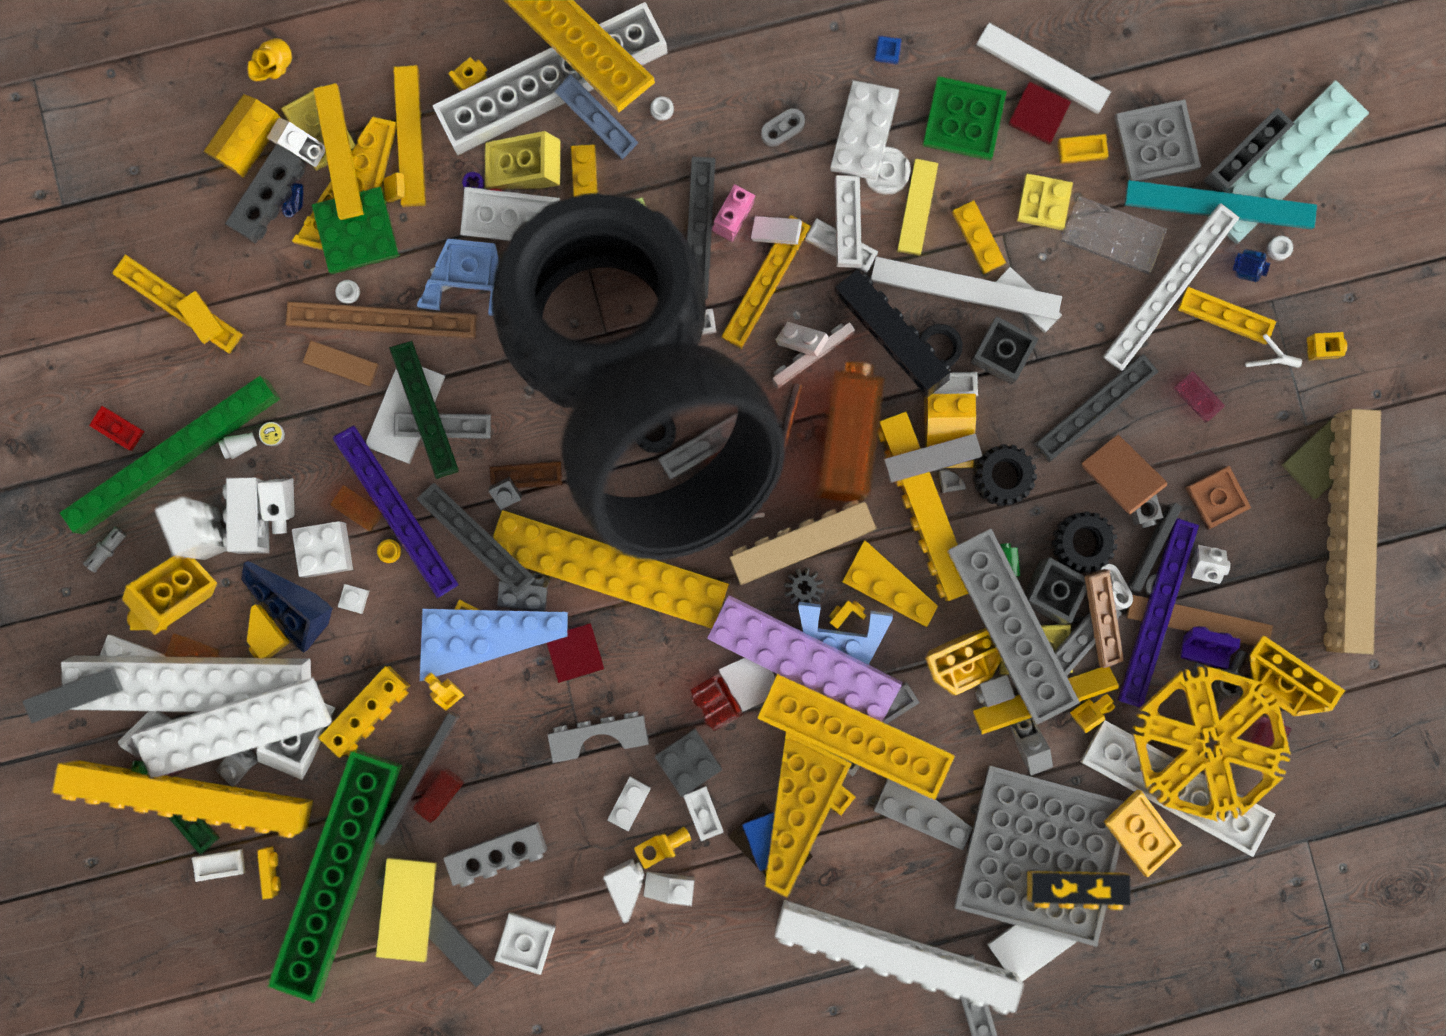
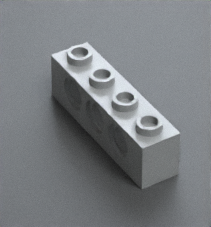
[443,822,547,887]

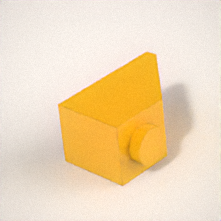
[247,604,290,658]

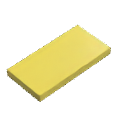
[376,858,437,962]

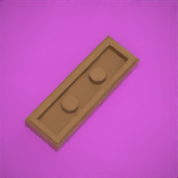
[302,341,379,387]

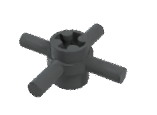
[1193,650,1248,713]

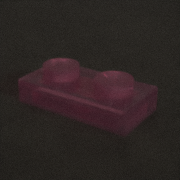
[1173,371,1225,423]

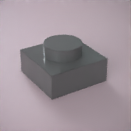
[488,477,522,510]

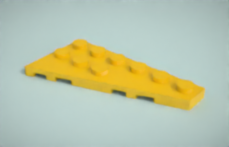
[292,117,397,250]

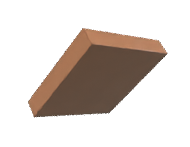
[1185,466,1251,530]

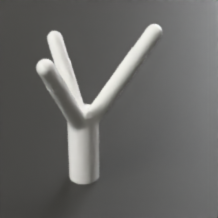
[1245,334,1302,368]

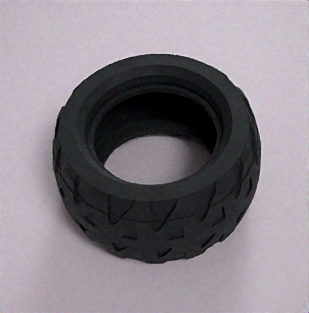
[492,193,706,408]

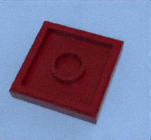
[1008,81,1071,145]
[547,623,605,683]

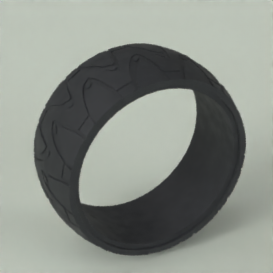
[561,343,785,560]

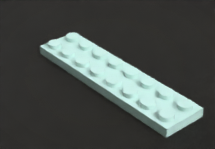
[1208,80,1369,244]

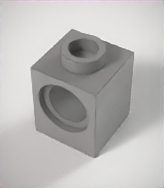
[1131,494,1163,528]
[975,674,1015,707]

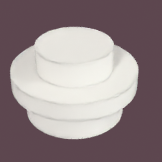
[650,97,674,121]
[336,280,360,304]

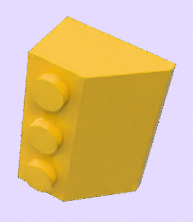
[204,94,282,178]

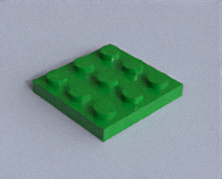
[923,76,1007,161]
[312,187,400,275]

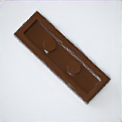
[489,461,563,489]

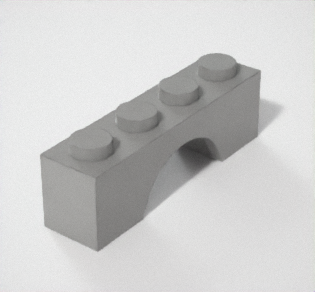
[548,711,649,763]

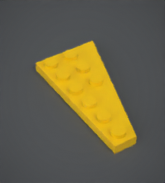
[765,732,852,897]

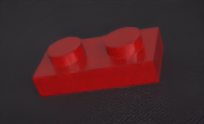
[89,406,145,451]

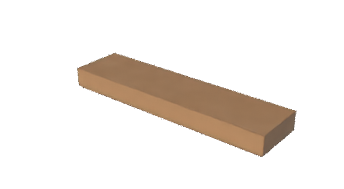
[1084,569,1124,668]

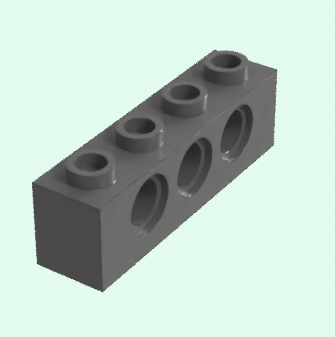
[1203,107,1294,193]
[225,144,306,244]

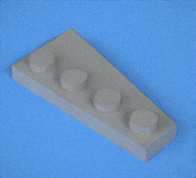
[873,778,972,850]

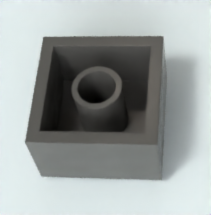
[970,316,1039,385]
[1024,558,1087,624]
[655,728,722,797]

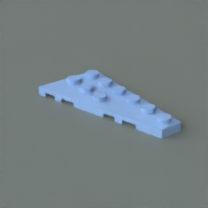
[420,609,568,681]

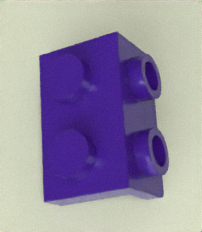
[1181,626,1240,670]

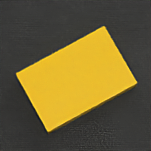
[1103,789,1182,877]

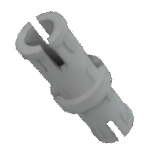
[83,526,127,573]

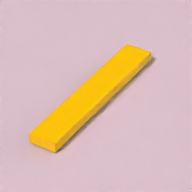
[394,65,426,207]
[314,83,364,220]
[721,215,811,349]
[112,254,243,354]
[973,666,1119,734]

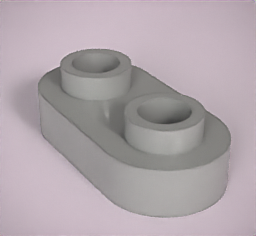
[761,109,805,147]

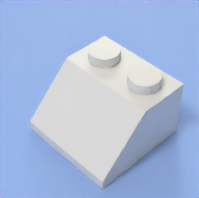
[603,858,645,923]

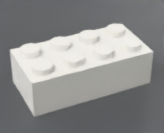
[155,497,227,560]

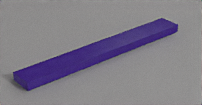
[332,425,459,599]
[1117,518,1199,708]

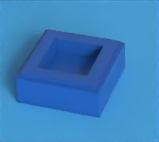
[875,36,901,64]

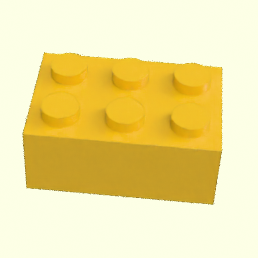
[122,556,217,635]

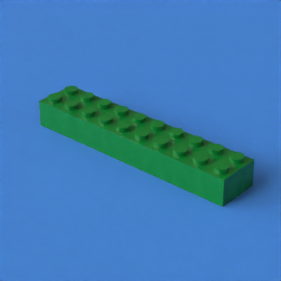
[267,749,402,1003]

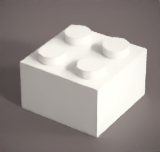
[292,521,353,578]

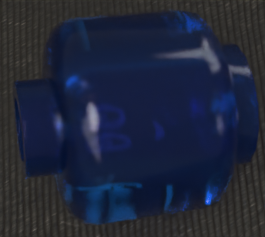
[1233,249,1271,283]

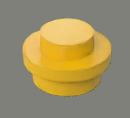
[377,539,401,563]

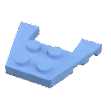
[417,239,499,316]
[798,602,893,665]

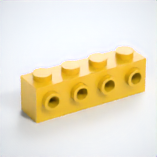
[319,666,411,758]

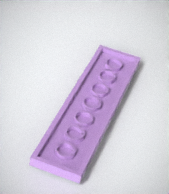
[707,595,902,721]

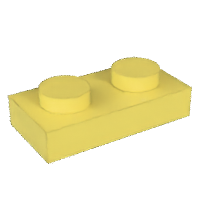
[1017,173,1050,226]
[1040,178,1073,230]

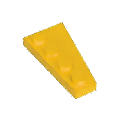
[842,540,938,627]

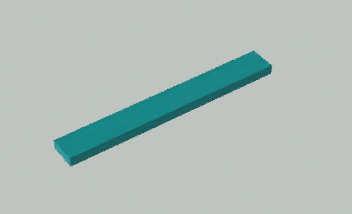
[1124,180,1317,230]

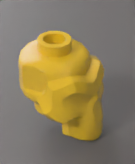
[247,38,292,81]

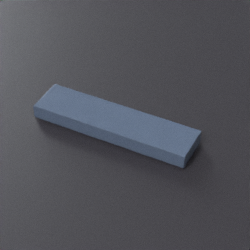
[554,74,638,160]

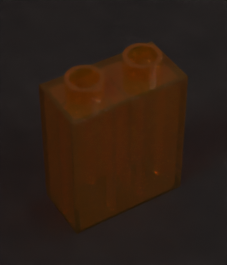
[814,361,885,503]

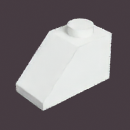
[644,872,694,906]

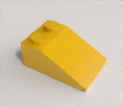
[924,394,976,468]

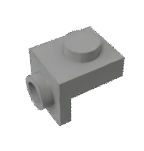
[216,749,258,787]

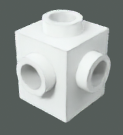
[1190,545,1230,584]

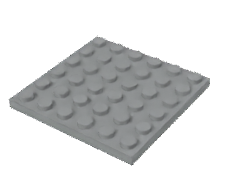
[954,765,1124,947]

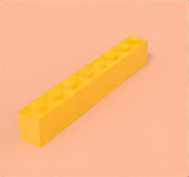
[875,412,969,602]

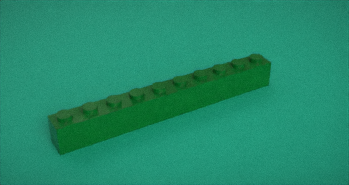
[60,376,281,534]

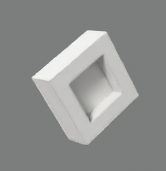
[338,584,369,614]

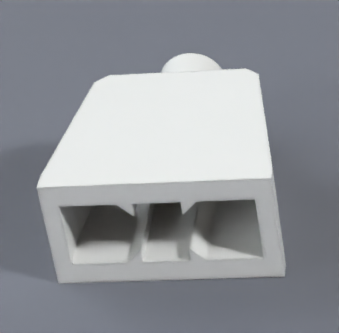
[258,478,295,534]

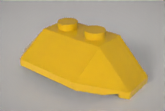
[926,628,1001,695]
[1249,635,1345,717]

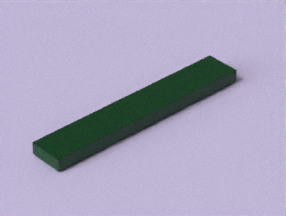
[389,341,459,479]

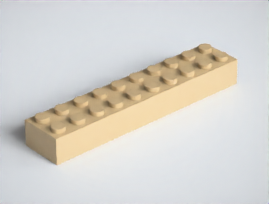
[1324,409,1381,654]

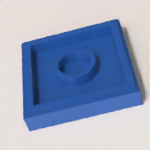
[742,811,775,871]

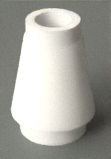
[219,433,257,459]

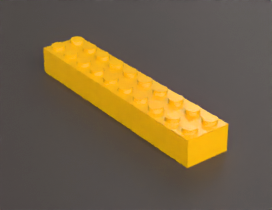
[52,760,313,837]

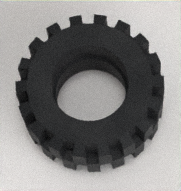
[973,444,1037,506]
[1052,512,1118,573]

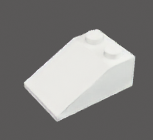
[256,703,335,780]

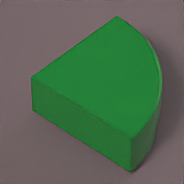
[131,760,149,775]

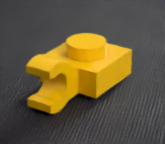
[424,672,464,711]
[1070,694,1115,733]

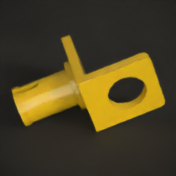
[634,827,691,869]

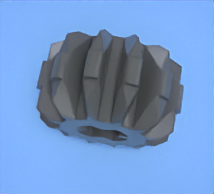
[784,568,825,604]

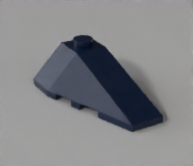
[241,561,333,653]

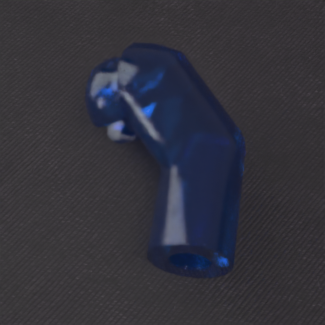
[281,183,304,218]

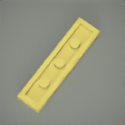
[897,159,938,256]

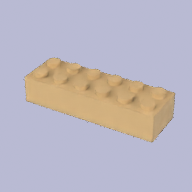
[730,500,876,586]

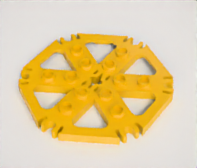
[1132,665,1291,822]

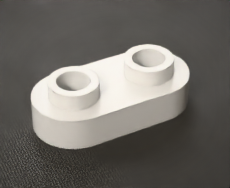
[1096,564,1133,610]

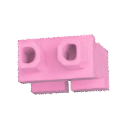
[712,184,755,242]

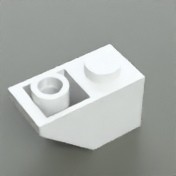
[267,118,325,167]

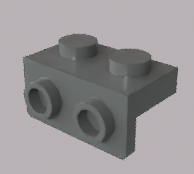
[497,572,550,612]

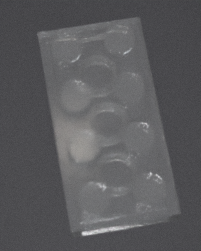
[1061,196,1167,275]

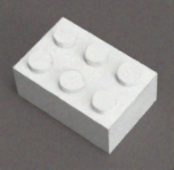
[223,478,269,554]

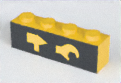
[1027,871,1131,910]

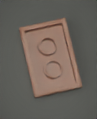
[1081,434,1167,515]

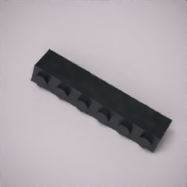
[835,269,951,398]

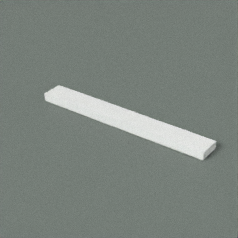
[1102,203,1240,371]
[871,257,1062,321]

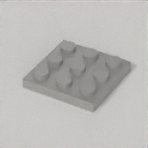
[1114,99,1201,182]

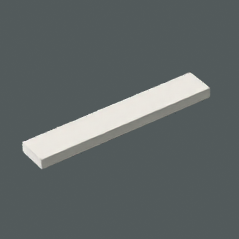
[977,23,1111,114]

